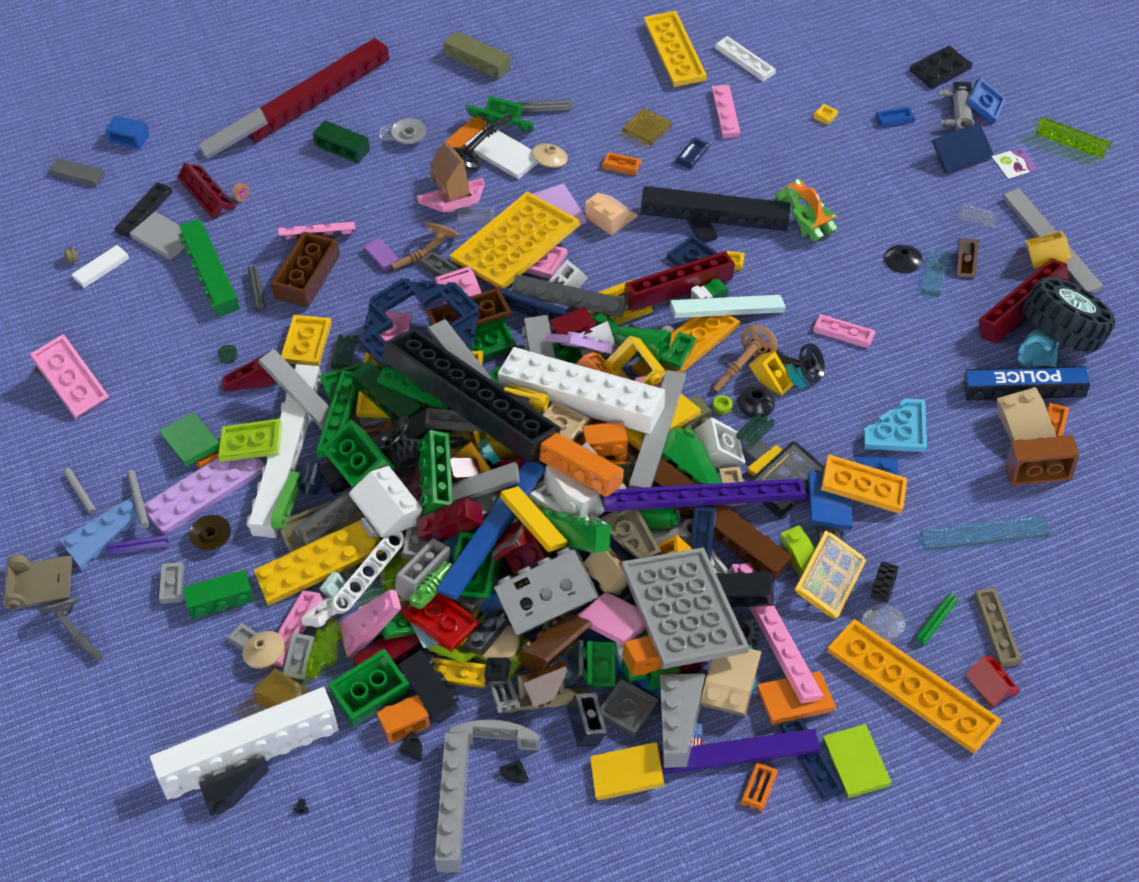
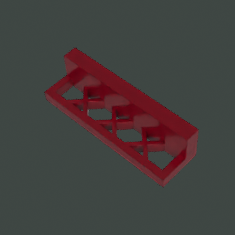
[177,163,236,219]

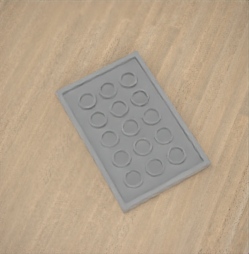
[621,548,749,669]

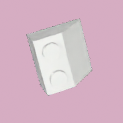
[694,417,745,469]

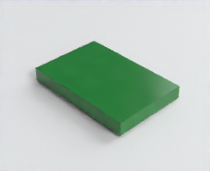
[159,412,220,467]

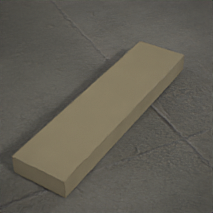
[974,588,1022,668]

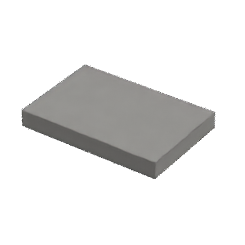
[130,212,186,260]

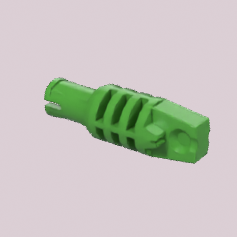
[409,561,452,609]

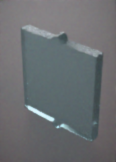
[561,640,583,689]

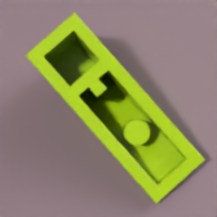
[779,525,830,594]

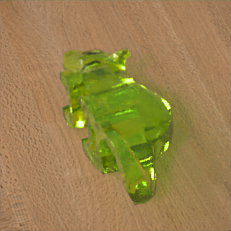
[306,618,342,679]

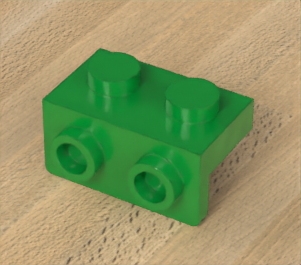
[583,641,616,687]

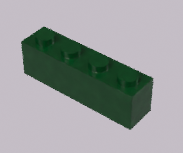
[351,360,423,422]

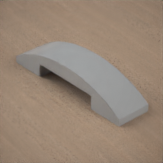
[449,720,541,751]

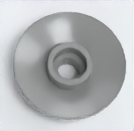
[391,118,427,144]

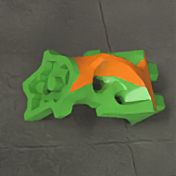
[773,178,837,242]

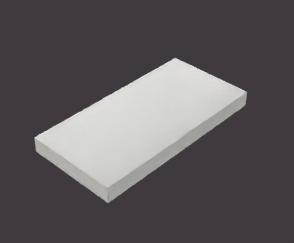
[465,125,538,180]

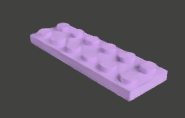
[144,457,265,535]

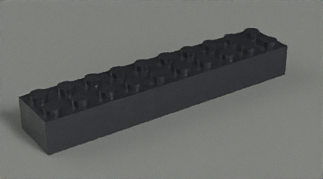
[383,328,561,463]

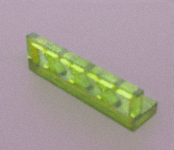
[1036,117,1112,159]

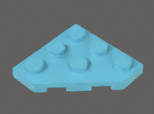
[864,399,927,452]

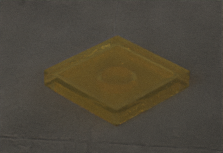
[623,108,672,146]

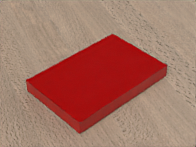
[401,593,480,652]

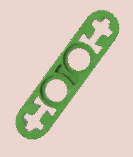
[271,471,301,530]

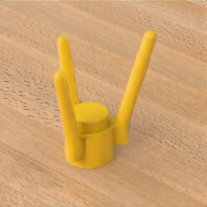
[504,383,549,413]

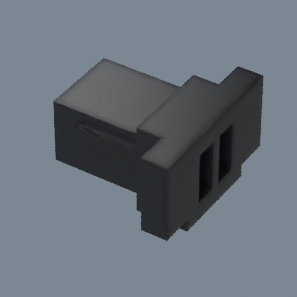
[294,798,309,814]

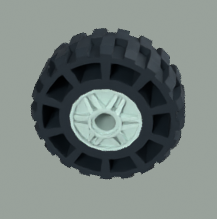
[1023,277,1115,353]

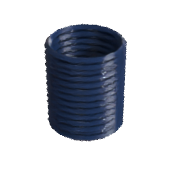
[297,462,323,495]

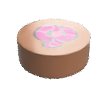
[232,182,249,202]

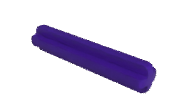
[106,535,169,556]

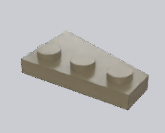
[599,510,662,559]

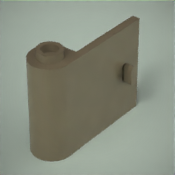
[3,555,73,610]

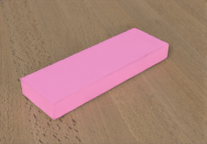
[813,314,875,349]

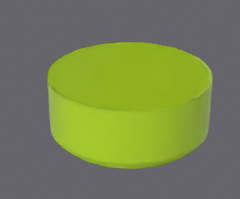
[712,395,733,415]

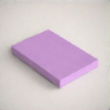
[533,183,587,225]

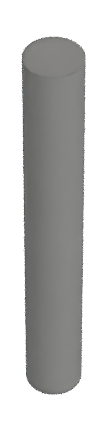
[63,468,97,515]

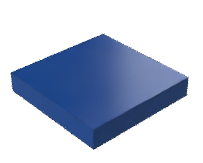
[966,78,1006,124]

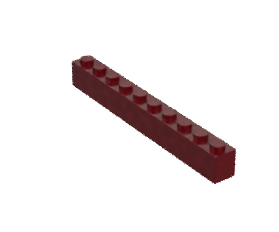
[247,38,389,143]

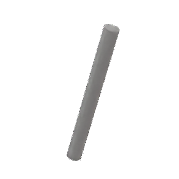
[127,470,149,529]

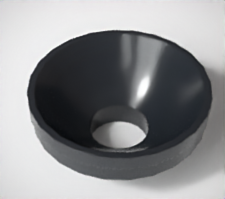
[739,386,775,418]

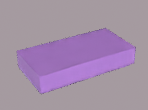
[364,238,400,272]

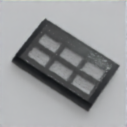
[748,441,825,519]

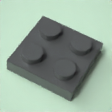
[600,679,659,737]

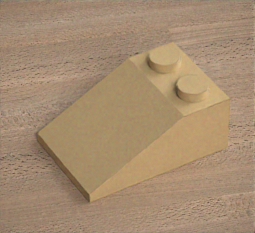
[997,387,1057,441]
[700,649,762,717]

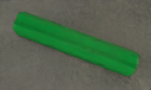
[915,594,958,645]

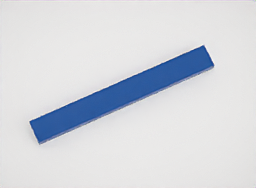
[437,461,545,600]

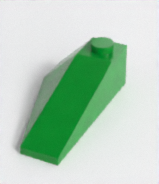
[661,427,722,484]

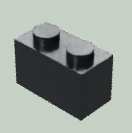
[567,693,607,747]

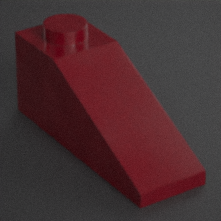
[222,351,277,391]

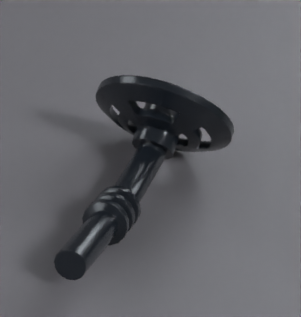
[452,113,513,169]
[751,338,825,382]
[380,416,464,450]

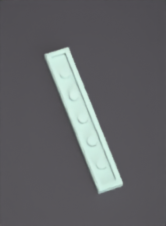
[670,295,786,318]

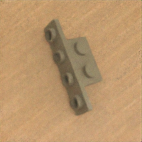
[499,674,587,713]

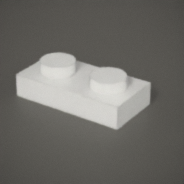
[301,597,345,628]

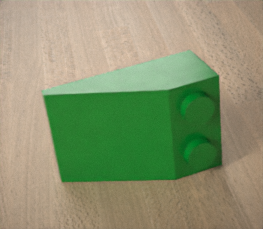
[452,532,504,599]

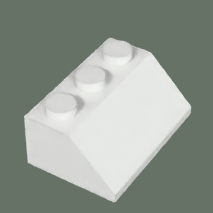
[349,466,422,538]

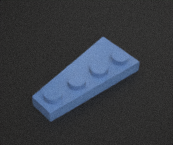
[60,497,139,571]

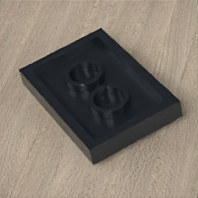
[909,45,972,89]

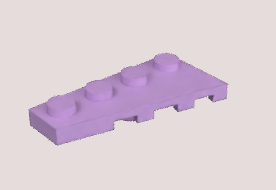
[546,332,619,356]

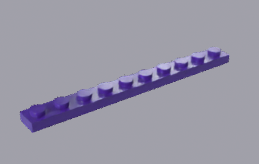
[600,479,807,512]

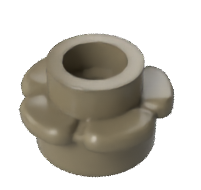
[64,247,78,265]

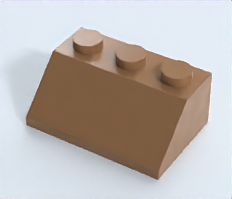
[429,142,470,200]

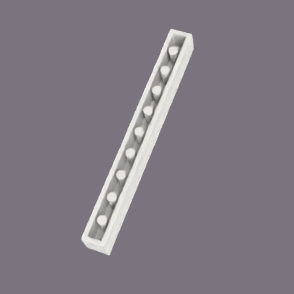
[247,364,321,538]

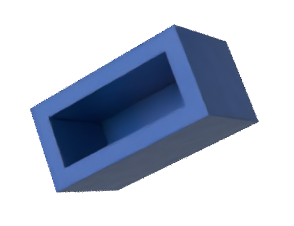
[105,115,150,149]

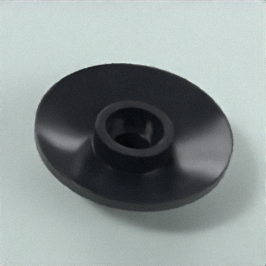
[885,244,923,273]

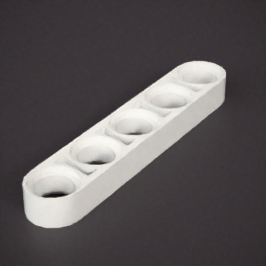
[331,532,405,614]

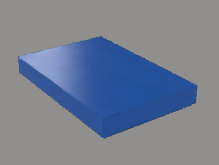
[807,471,853,531]

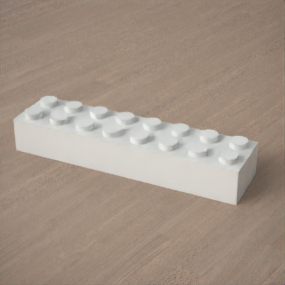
[498,347,665,434]
[150,687,339,800]

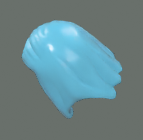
[1018,329,1059,368]

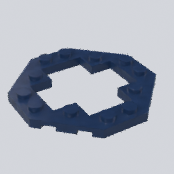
[361,279,479,370]

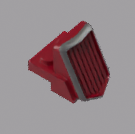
[492,517,550,577]

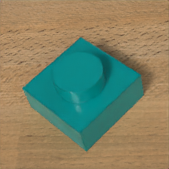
[785,363,807,389]
[479,439,500,465]

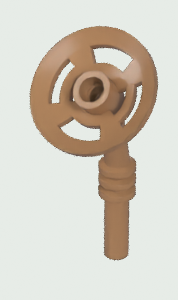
[391,222,460,271]
[712,324,778,392]

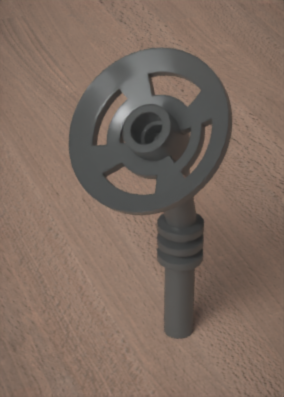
[38,597,103,662]

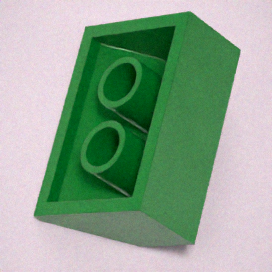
[321,419,395,488]
[328,649,409,729]

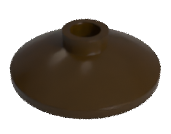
[189,515,231,550]

